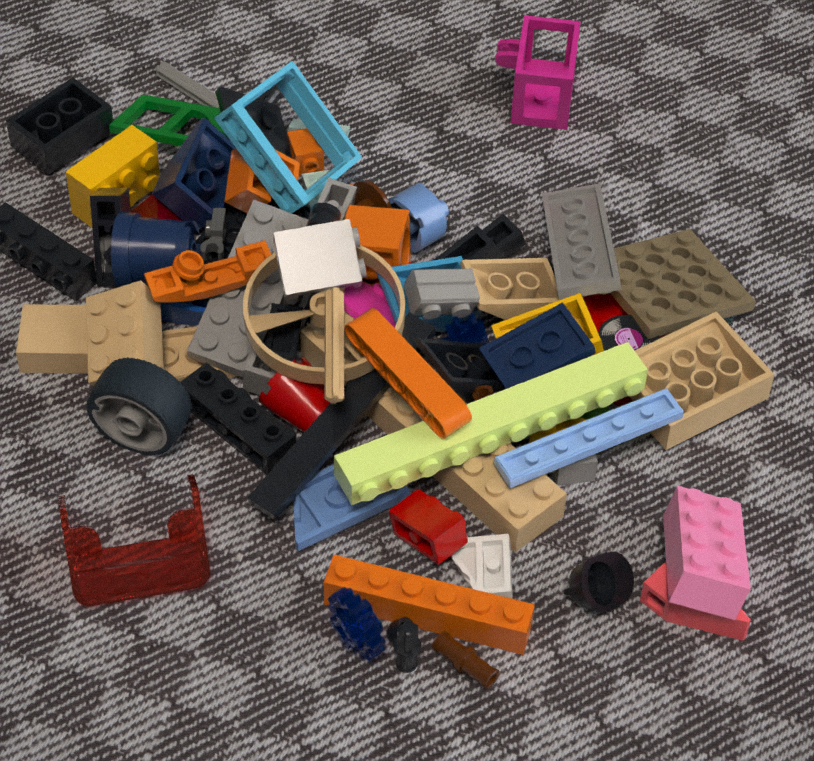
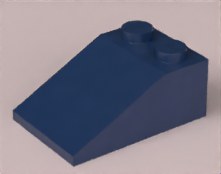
[152,118,236,229]

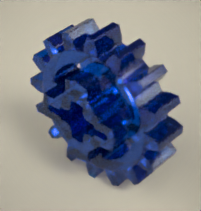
[328,587,386,661]

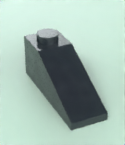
[90,188,131,286]

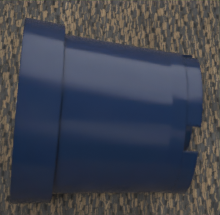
[111,211,201,288]

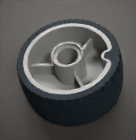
[86,357,192,455]

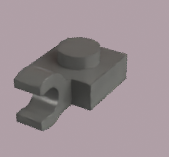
[200,208,227,261]

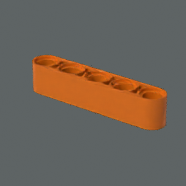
[344,308,472,439]

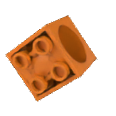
[344,205,411,286]

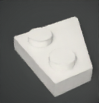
[450,534,513,599]

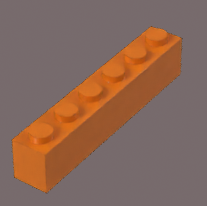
[324,555,535,655]

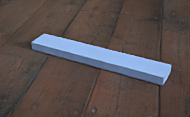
[494,388,684,488]

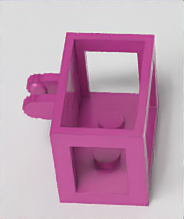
[495,15,581,130]

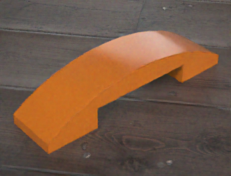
[144,240,271,302]

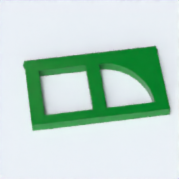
[109,94,227,146]

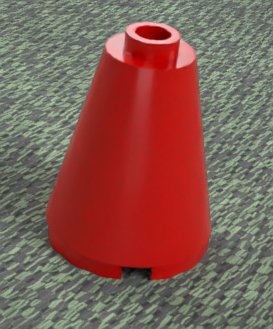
[259,357,330,432]

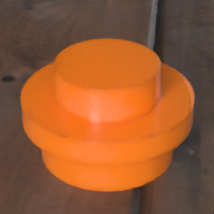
[172,250,204,281]

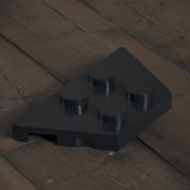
[215,87,293,159]

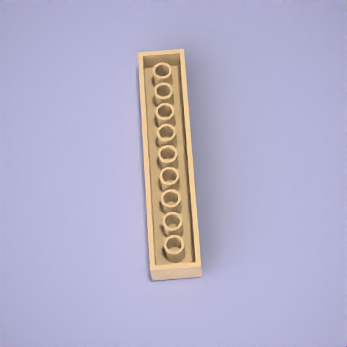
[300,311,567,553]

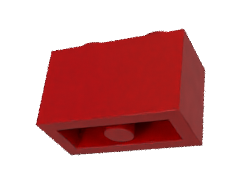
[389,489,468,565]

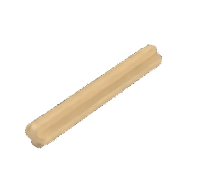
[324,287,344,404]

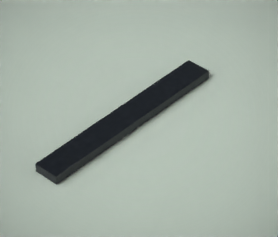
[248,312,436,520]

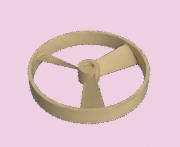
[243,245,405,384]

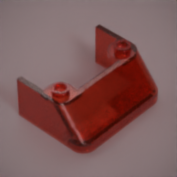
[58,474,210,606]

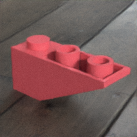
[640,562,751,641]

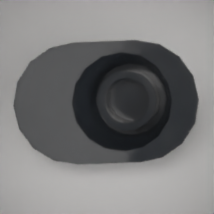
[564,551,634,613]

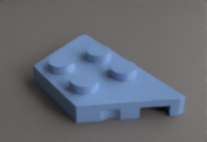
[293,464,410,551]

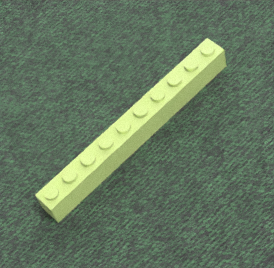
[334,342,648,505]

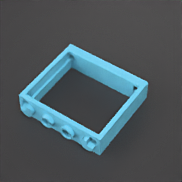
[214,61,363,213]

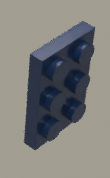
[479,302,596,390]

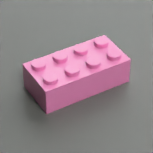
[663,486,751,620]

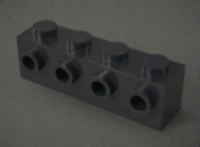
[0,202,97,301]
[181,362,296,475]

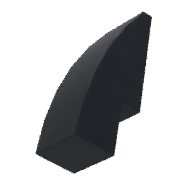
[434,214,526,260]

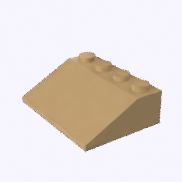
[630,311,775,450]

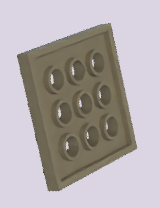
[610,229,756,339]

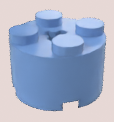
[388,183,449,253]

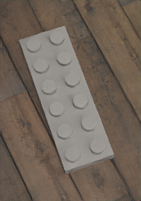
[542,183,622,300]
[186,200,308,377]

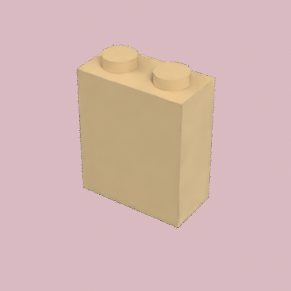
[16,304,88,374]

